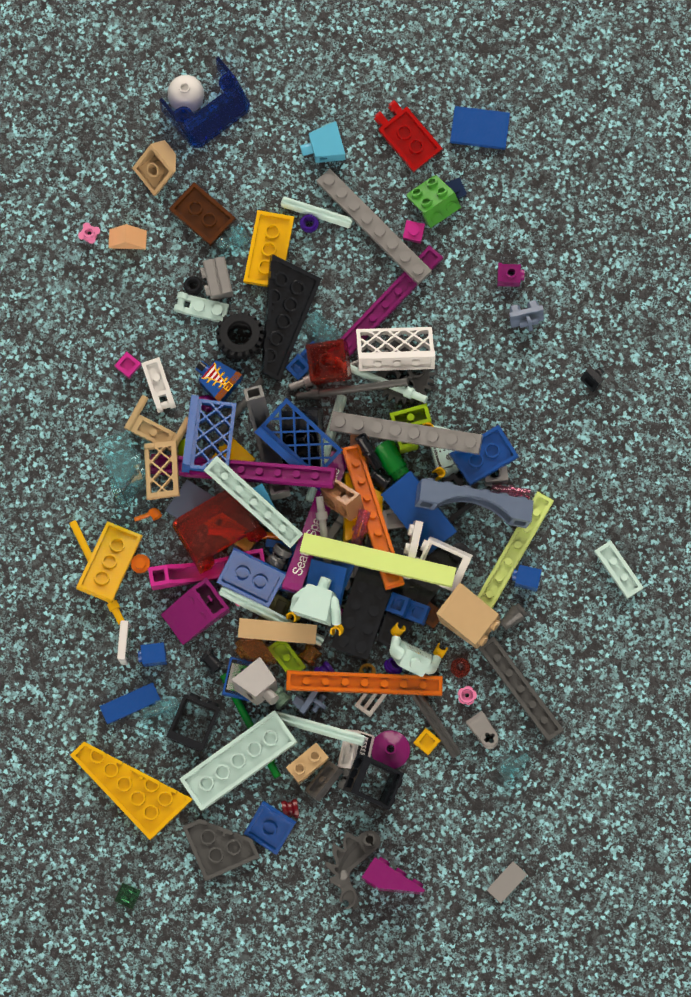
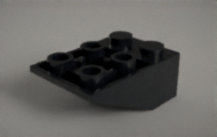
[282,407,324,467]

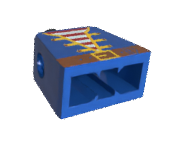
[195,360,243,402]

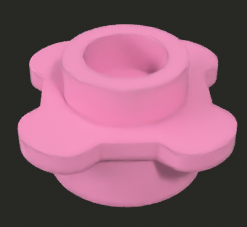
[78,222,100,244]

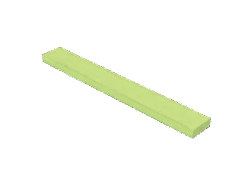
[477,491,554,609]
[300,533,456,588]

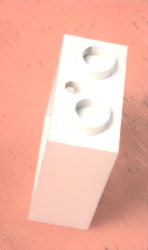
[416,536,473,592]

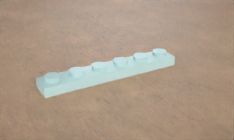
[203,456,303,548]

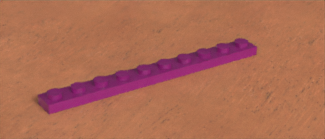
[150,454,337,489]

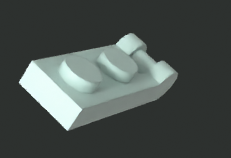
[173,292,229,322]

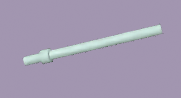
[323,354,428,403]

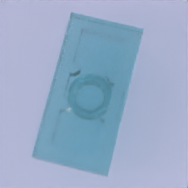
[141,698,180,719]

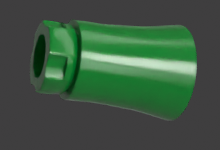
[375,440,409,482]

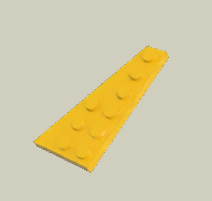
[70,742,193,841]

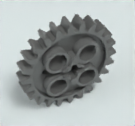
[373,345,435,406]

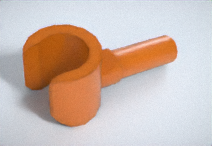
[134,508,162,522]

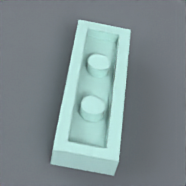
[594,540,644,599]

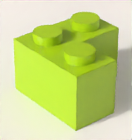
[389,403,432,454]

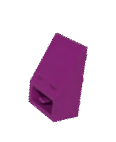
[161,577,230,645]
[362,857,425,895]

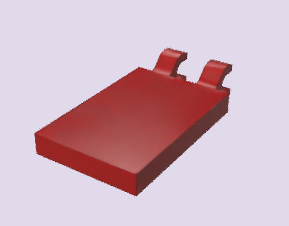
[374,100,443,173]

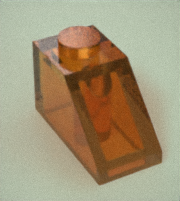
[235,638,277,665]

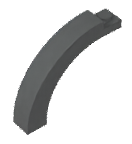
[243,385,291,501]

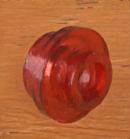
[451,658,470,678]

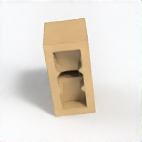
[286,743,329,785]

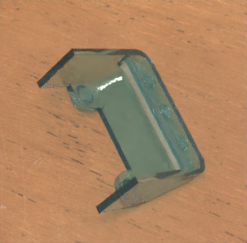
[98,431,145,509]

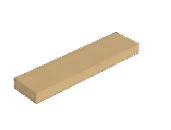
[238,618,317,644]

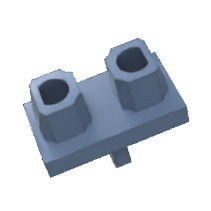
[509,300,544,332]
[292,691,327,716]

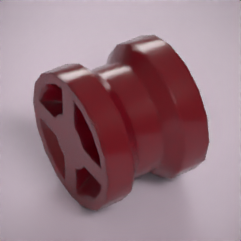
[281,799,300,819]

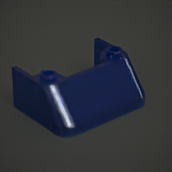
[159,56,250,148]

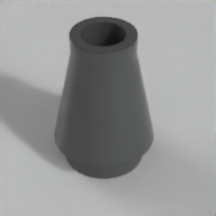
[500,603,528,630]

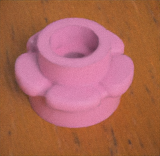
[458,686,477,705]

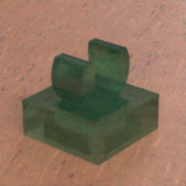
[115,883,141,909]

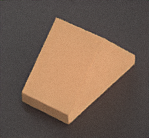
[108,224,147,250]

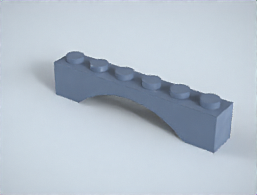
[415,478,534,528]

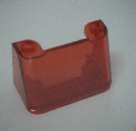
[172,490,267,574]

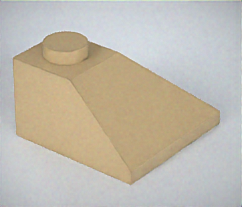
[132,140,176,196]

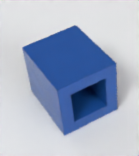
[512,565,542,592]
[138,642,167,667]

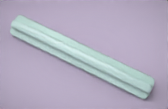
[281,197,353,228]

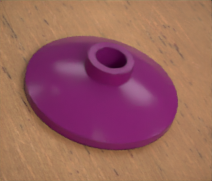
[371,730,410,769]

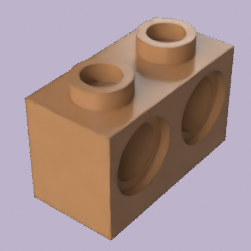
[320,478,365,521]

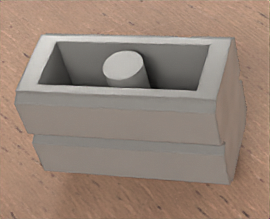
[200,256,233,301]

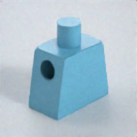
[300,121,346,163]

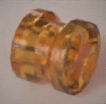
[298,644,322,667]

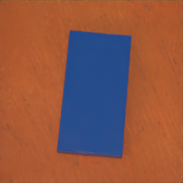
[381,471,458,555]

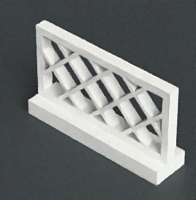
[356,327,435,371]

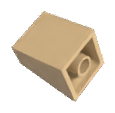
[436,583,500,649]

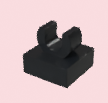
[580,366,605,392]

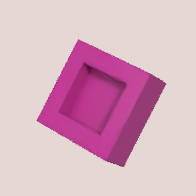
[403,220,425,244]
[114,352,142,379]

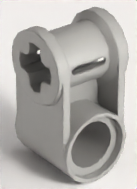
[466,711,498,749]

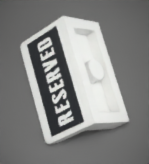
[337,729,375,773]

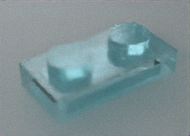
[303,310,343,349]

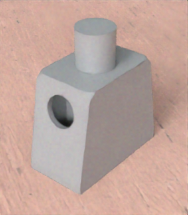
[232,657,279,705]

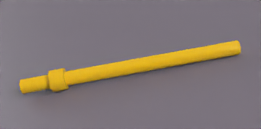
[69,520,125,625]

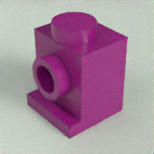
[497,263,524,287]

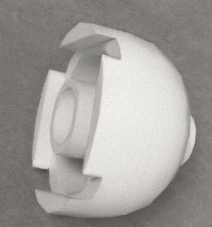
[168,75,204,113]

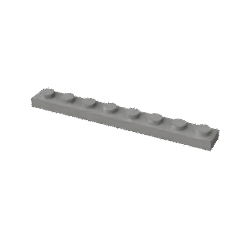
[316,168,432,285]
[329,411,483,455]

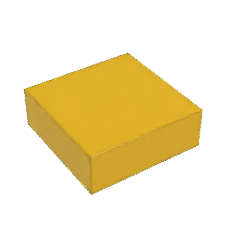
[413,728,441,756]

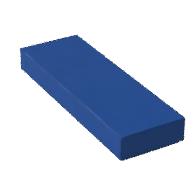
[99,682,161,724]

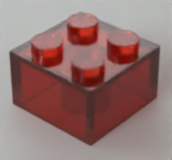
[306,339,352,385]

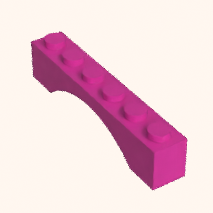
[148,548,265,590]

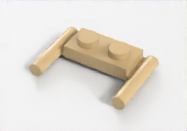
[124,395,188,452]

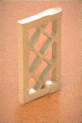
[144,440,180,500]

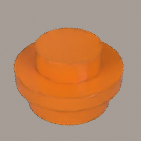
[131,554,150,574]

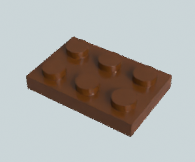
[169,182,236,246]

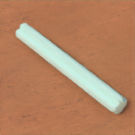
[276,711,366,746]

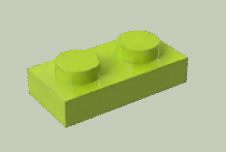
[267,641,306,672]

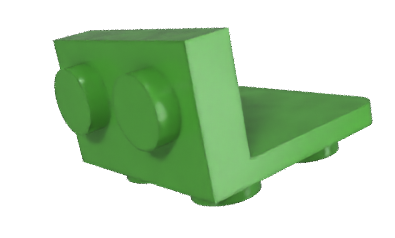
[407,175,461,228]

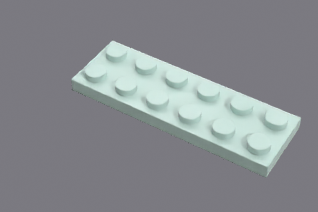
[180,710,298,811]

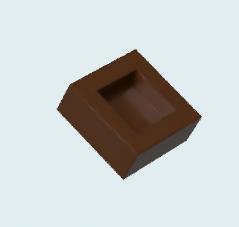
[425,602,440,630]

